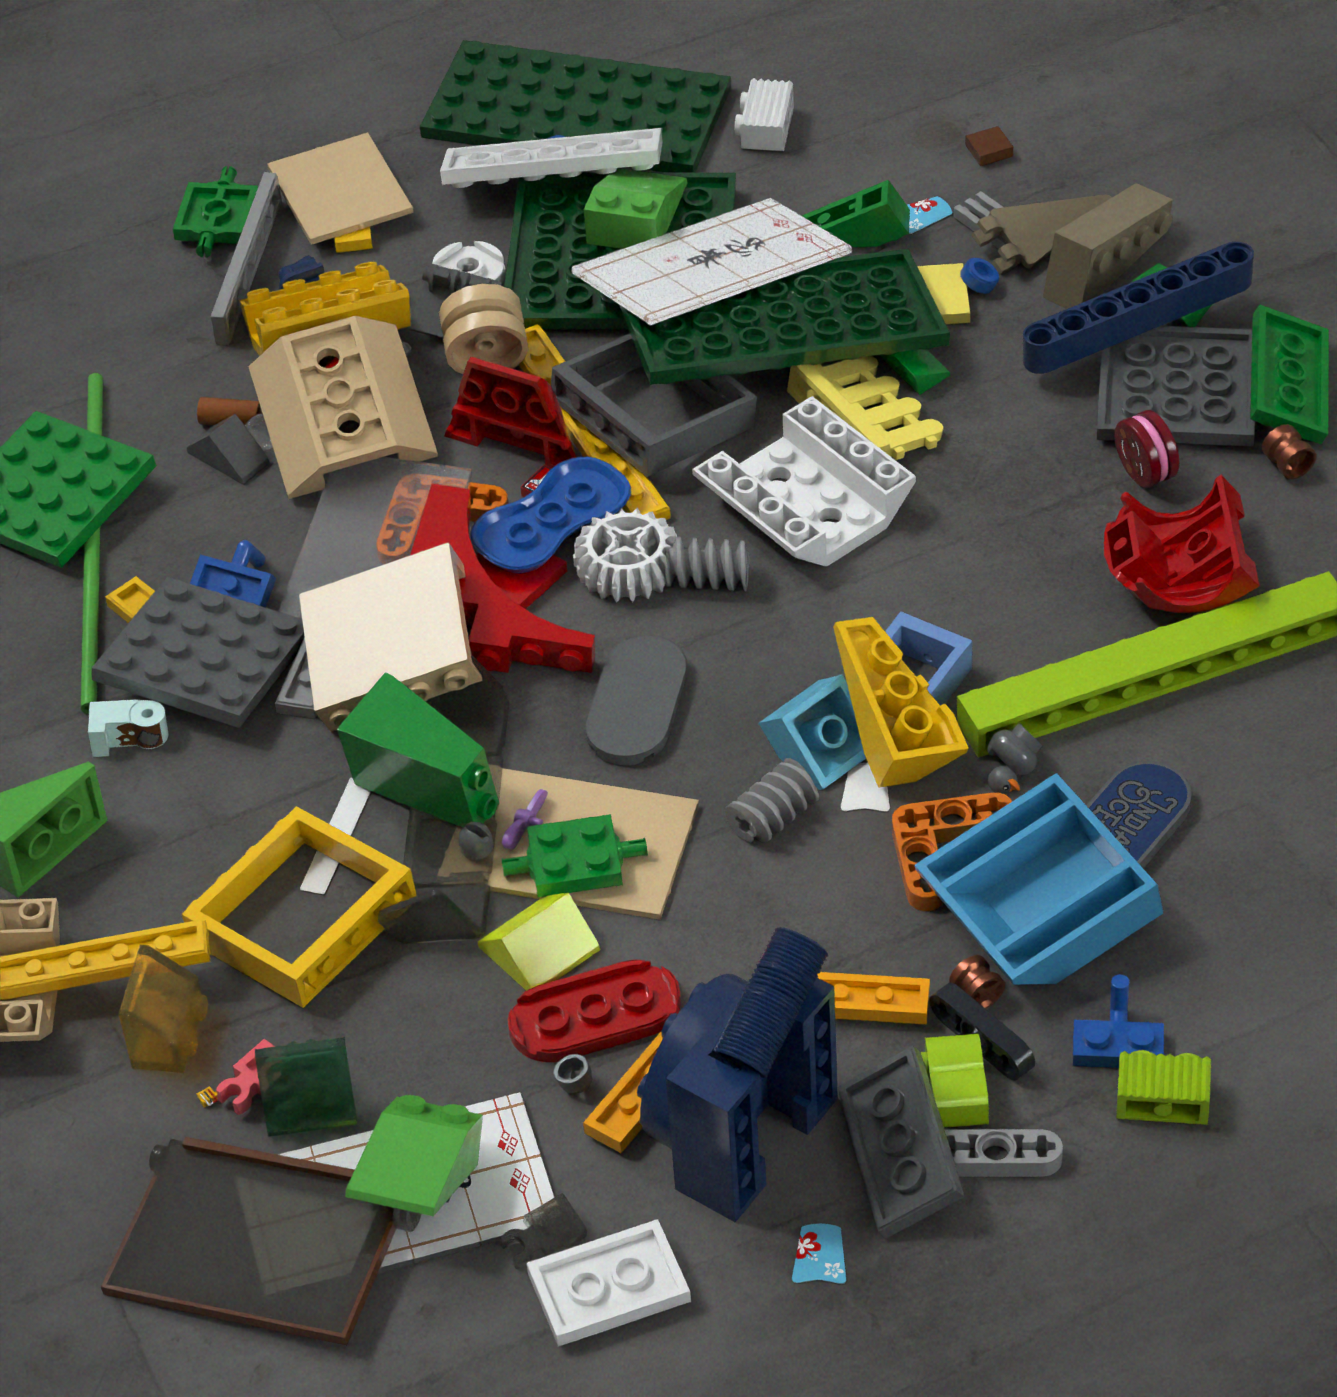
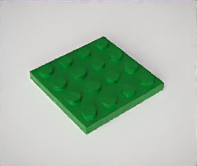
[0,411,157,568]

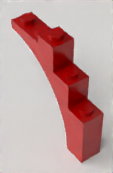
[410,483,595,673]

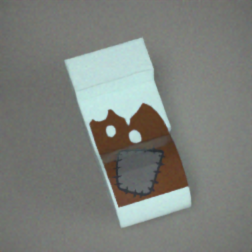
[88,700,169,757]

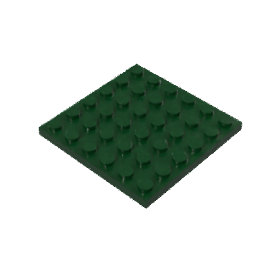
[504,172,737,330]

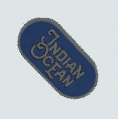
[1086,761,1192,869]

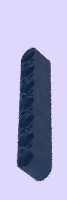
[1023,241,1254,374]

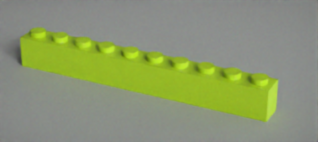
[957,571,1337,758]

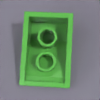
[584,168,687,251]
[0,761,108,898]
[345,1095,483,1217]

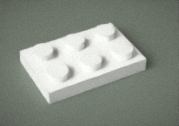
[526,1219,691,1347]

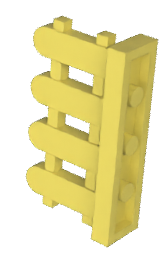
[787,356,943,460]

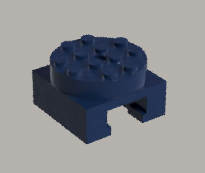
[637,972,838,1222]

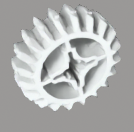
[573,508,677,603]

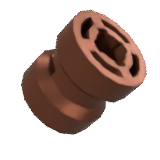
[1262,424,1317,479]

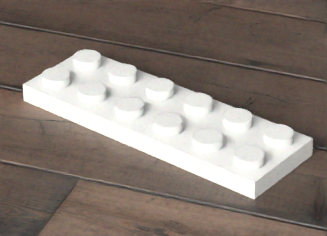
[440,128,663,188]

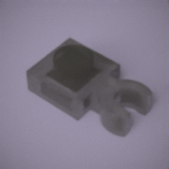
[500,1193,587,1269]

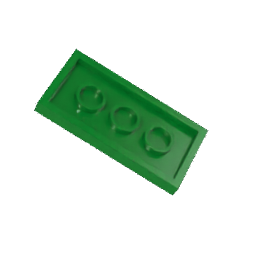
[1250,304,1329,444]

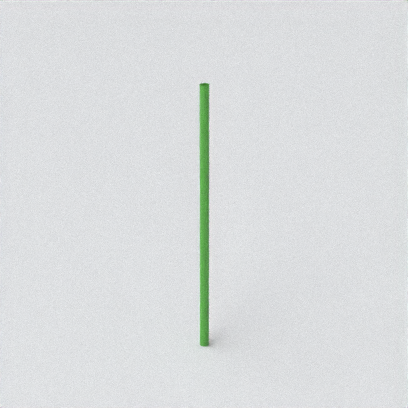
[81,373,103,714]

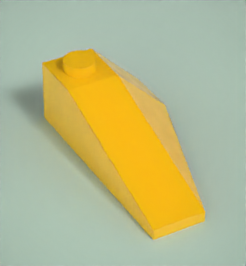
[833,617,969,788]

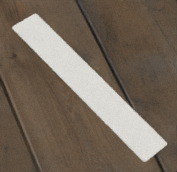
[300,778,371,894]

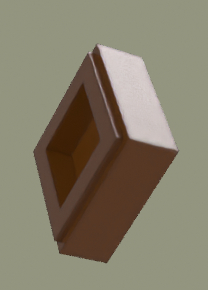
[965,126,1013,166]

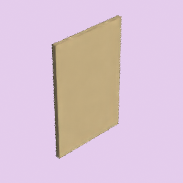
[438,766,699,920]

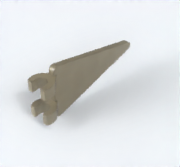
[971,194,1112,274]

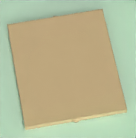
[267,132,413,245]

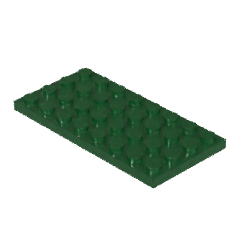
[420,40,731,173]
[619,249,950,385]

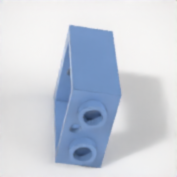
[885,612,972,705]

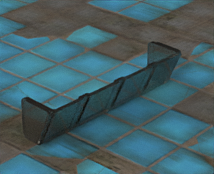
[378,656,509,944]

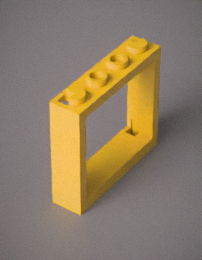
[182,806,417,1008]

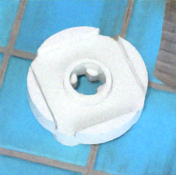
[432,241,506,285]

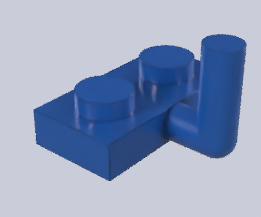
[190,540,276,608]
[1073,974,1164,1068]

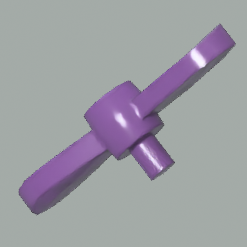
[502,789,548,850]

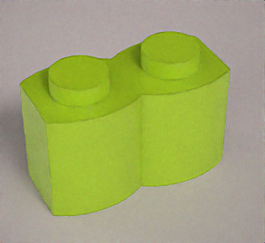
[921,1034,989,1127]

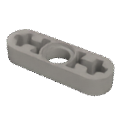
[945,1129,1063,1177]

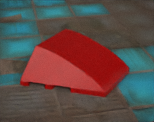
[444,357,577,468]

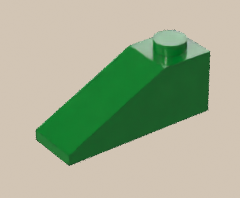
[795,179,910,247]

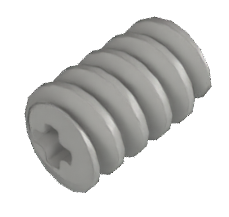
[665,536,749,592]
[725,758,819,843]

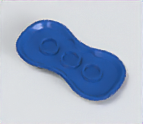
[470,457,631,574]

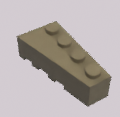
[1043,183,1173,309]

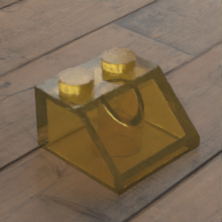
[119,944,208,1073]

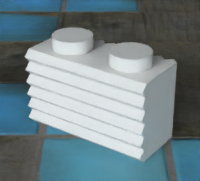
[734,78,794,151]

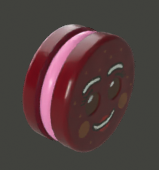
[1115,410,1180,488]

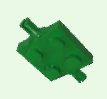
[173,166,259,258]
[502,814,648,898]

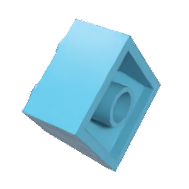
[758,675,866,790]

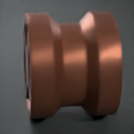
[949,955,1005,1009]

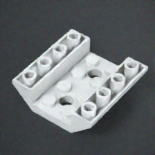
[692,396,916,567]

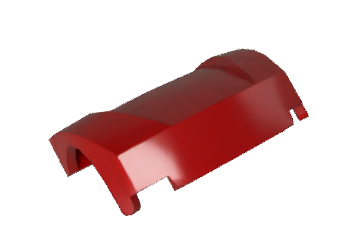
[1104,474,1260,613]

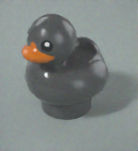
[988,723,1043,794]

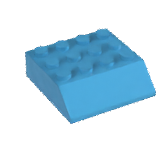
[914,773,1163,985]

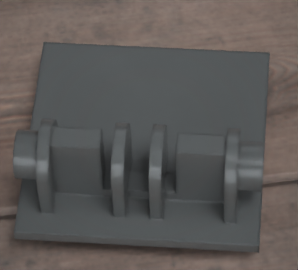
[409,264,502,339]

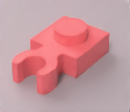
[216,1039,298,1115]

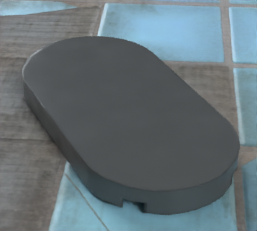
[586,636,687,765]

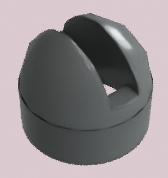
[458,822,494,860]
[554,1054,593,1094]

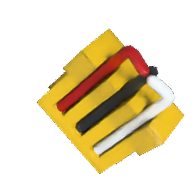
[196,1086,218,1108]

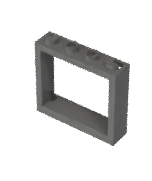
[551,333,757,477]

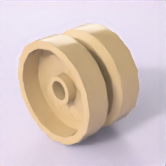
[439,284,528,374]

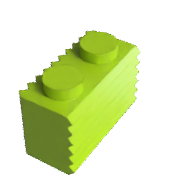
[1116,1050,1211,1125]

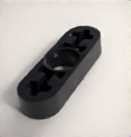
[929,983,1035,1081]

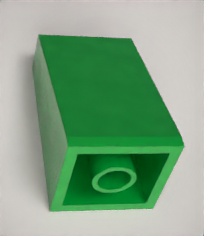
[337,672,500,828]

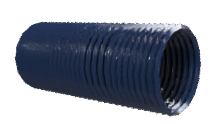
[713,927,829,1078]

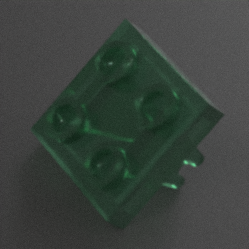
[255,1037,358,1137]

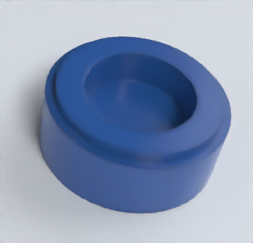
[960,258,999,294]

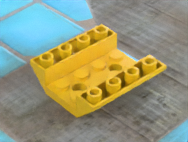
[239,262,411,356]

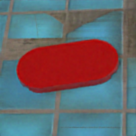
[508,959,681,1062]

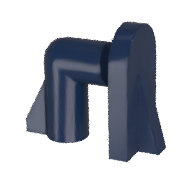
[278,255,325,290]

